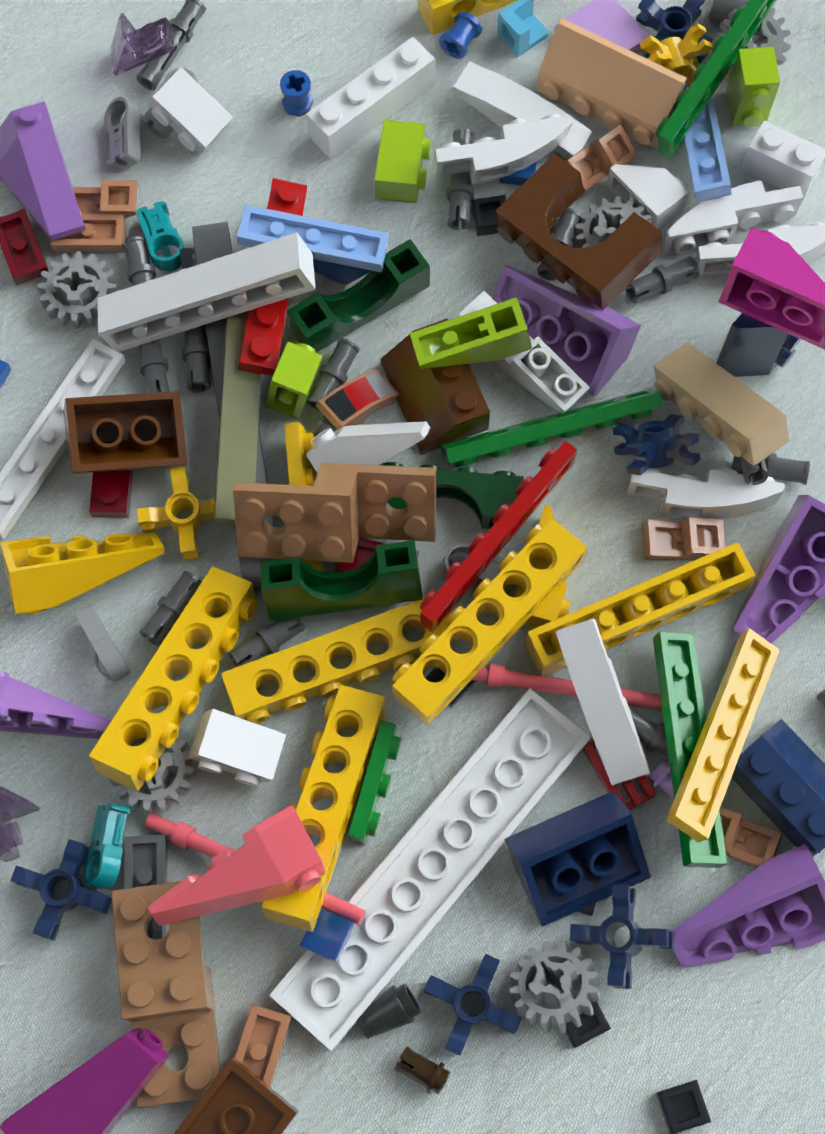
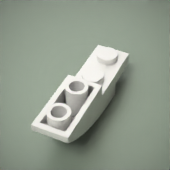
[432,114,573,184]
[663,180,804,255]
[694,222,825,276]
[457,291,590,414]
[626,468,785,519]

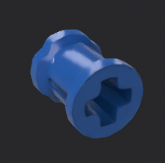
[439,11,482,59]
[280,70,313,117]

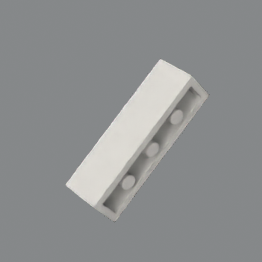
[306,37,435,160]

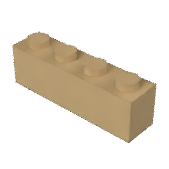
[653,342,789,466]

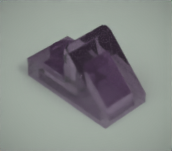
[111,13,174,76]
[0,786,41,862]

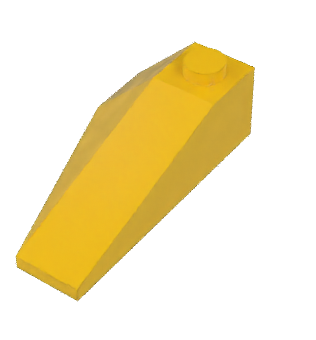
[0,532,164,615]

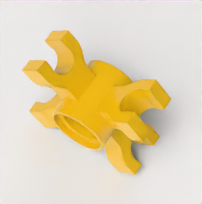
[640,23,713,85]
[137,466,214,562]

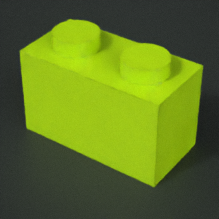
[726,47,781,127]
[375,119,431,203]
[265,342,323,420]

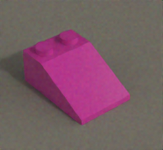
[718,227,825,350]

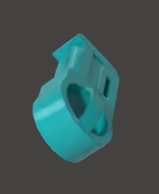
[136,201,185,271]
[84,803,130,890]

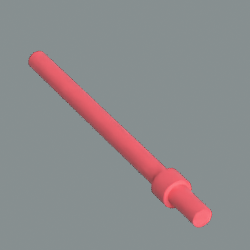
[472,663,662,711]
[145,813,366,925]

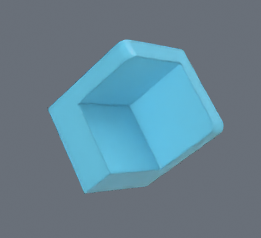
[497,0,548,57]

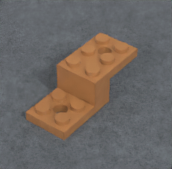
[233,463,436,563]
[112,881,221,1108]

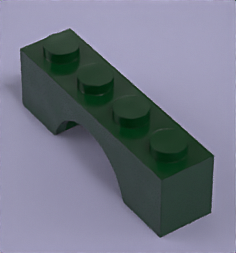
[287,239,430,353]
[381,462,524,531]
[261,540,423,621]

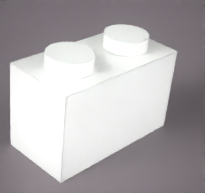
[149,67,233,154]
[741,121,825,200]
[188,709,286,787]

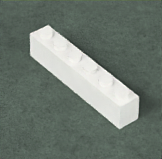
[98,232,315,352]

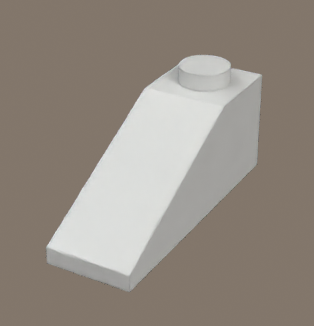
[306,421,430,473]

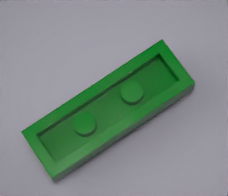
[348,720,402,845]

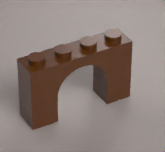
[495,154,663,310]

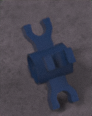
[636,0,713,64]
[612,414,701,475]
[10,839,112,941]
[569,884,675,989]
[424,954,522,1056]

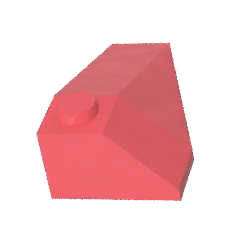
[147,805,326,926]

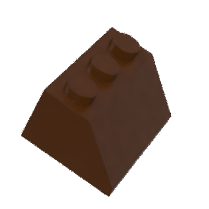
[380,318,490,455]
[63,391,188,474]

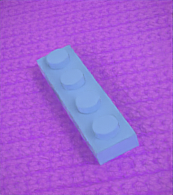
[684,96,732,202]
[237,205,389,272]

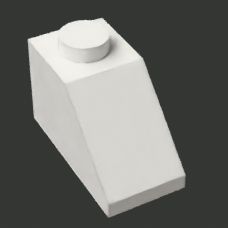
[606,164,689,229]

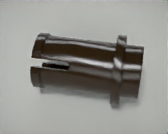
[394,1046,451,1095]

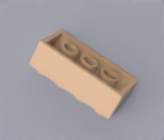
[537,18,687,149]

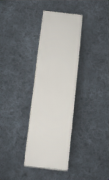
[451,61,593,159]
[555,618,651,785]

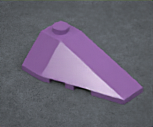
[0,101,86,240]
[492,265,641,396]
[732,495,825,643]
[0,671,111,739]
[671,844,825,968]

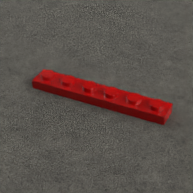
[238,178,308,376]
[419,441,577,633]

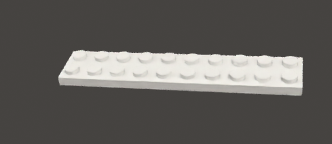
[269,688,591,1051]

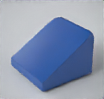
[300,909,355,963]

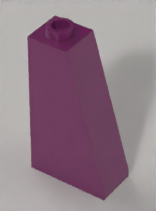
[0,1028,170,1134]

